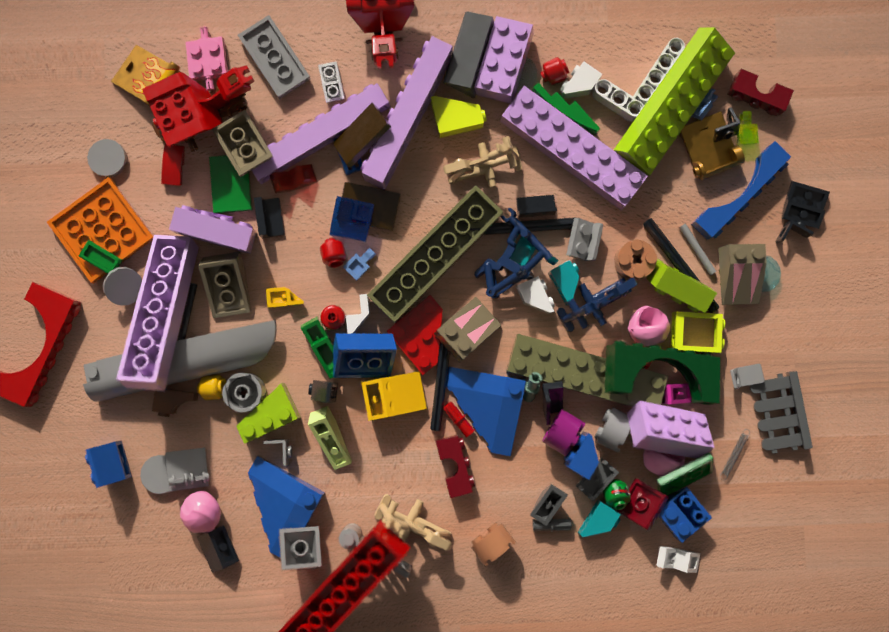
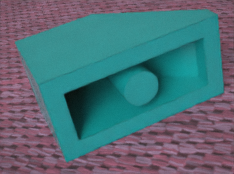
[548,260,580,306]
[578,500,621,537]

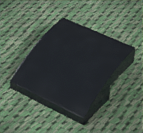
[781,181,830,229]

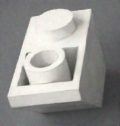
[560,61,602,99]
[516,276,555,314]

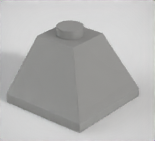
[279,526,321,571]

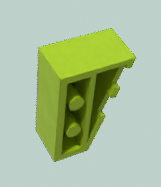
[646,259,717,313]
[236,383,301,444]

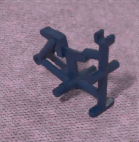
[474,208,559,299]
[557,277,637,332]

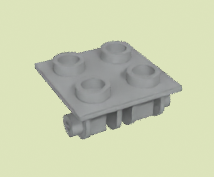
[165,448,209,492]

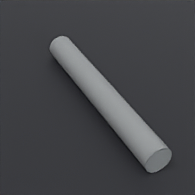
[679,223,716,275]

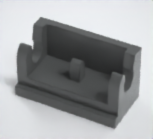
[576,458,619,501]

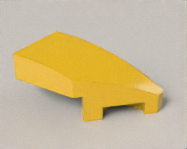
[265,287,304,308]

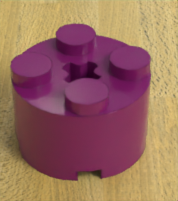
[542,409,585,456]

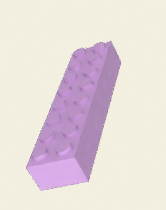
[361,36,453,190]
[500,86,648,210]
[116,235,199,391]

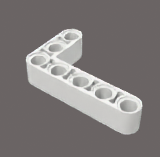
[592,38,685,122]

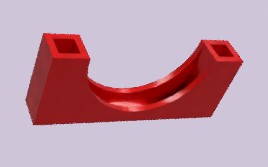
[0,282,81,407]

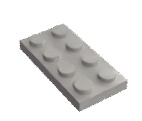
[238,15,311,99]

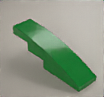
[532,82,600,136]

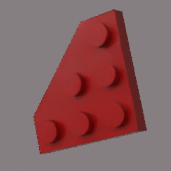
[387,295,443,375]

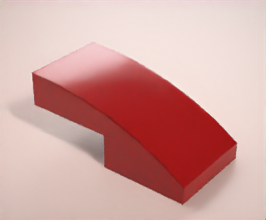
[161,144,185,186]

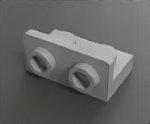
[566,218,603,261]

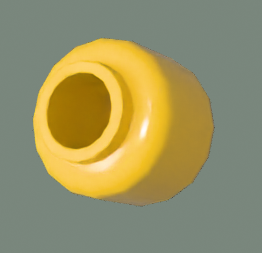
[197,375,227,400]

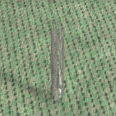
[720,429,750,480]

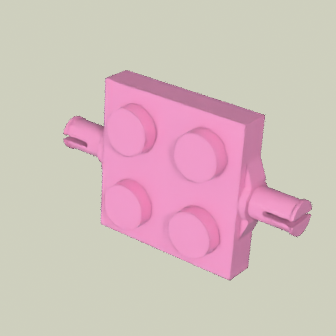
[186,27,228,91]

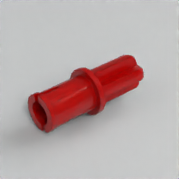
[443,402,475,438]

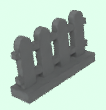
[750,371,813,454]

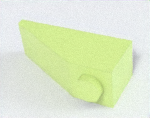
[308,406,352,470]

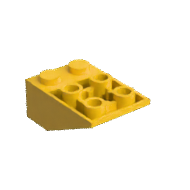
[361,371,427,421]

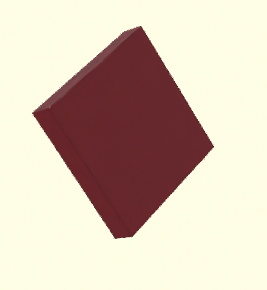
[617,478,669,532]

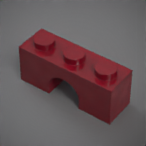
[727,68,794,116]
[435,434,475,498]

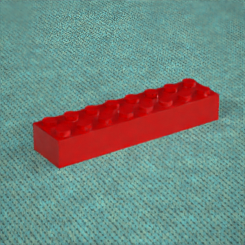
[279,520,411,632]

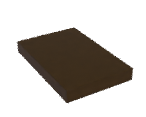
[333,103,391,168]
[337,182,401,231]

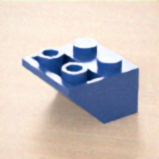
[563,431,599,480]
[85,440,132,488]
[658,487,712,543]

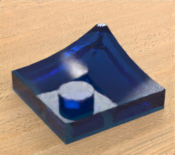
[329,196,375,242]

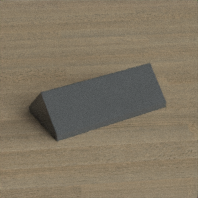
[443,11,494,98]

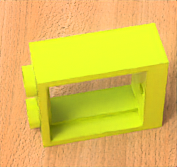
[670,311,725,353]

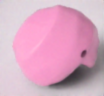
[627,306,670,347]
[643,449,685,476]
[180,491,221,533]

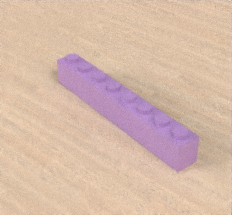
[252,83,390,184]

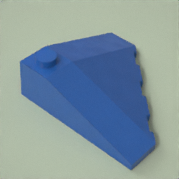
[446,367,526,456]
[248,456,325,558]

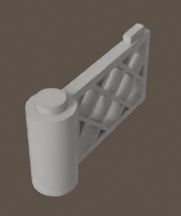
[339,523,411,578]

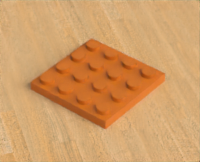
[47,177,154,284]

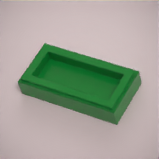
[79,240,123,274]

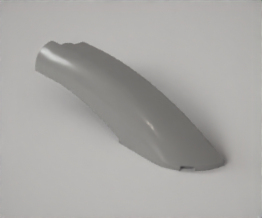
[83,320,277,402]

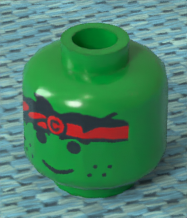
[603,479,631,510]

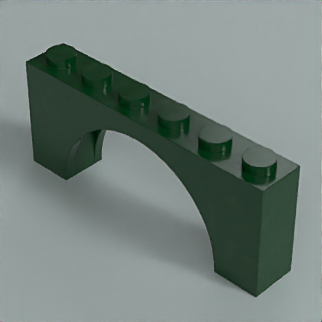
[605,341,720,405]

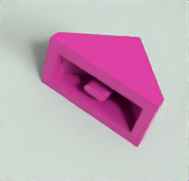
[662,383,692,404]

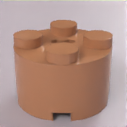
[614,239,657,280]
[471,522,516,567]

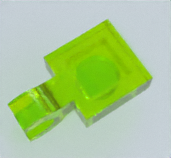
[737,111,759,145]

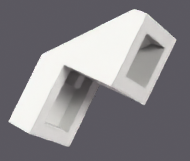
[346,294,370,334]
[657,547,701,573]

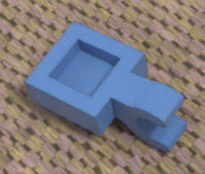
[692,88,718,120]
[343,248,376,281]

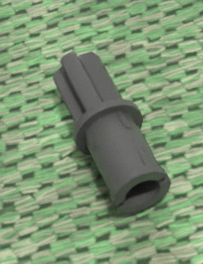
[532,518,572,533]

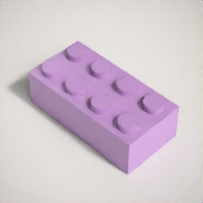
[474,16,534,104]
[169,205,257,254]
[627,401,714,459]

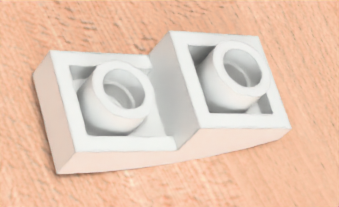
[318,61,345,103]

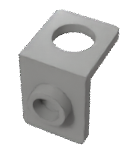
[730,364,765,389]
[263,439,292,467]

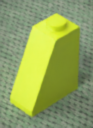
[431,96,486,138]

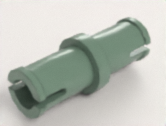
[523,372,542,402]

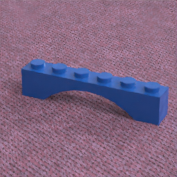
[691,141,791,240]

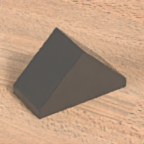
[530,484,568,526]

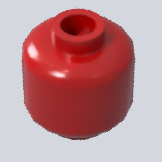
[540,57,570,85]
[320,238,346,268]
[320,305,346,330]

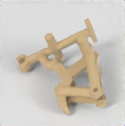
[443,136,523,188]
[374,494,452,550]

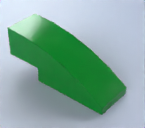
[301,316,334,379]

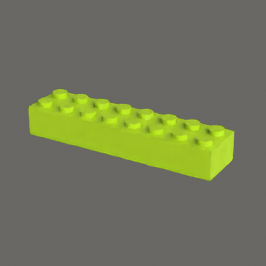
[614,27,735,176]

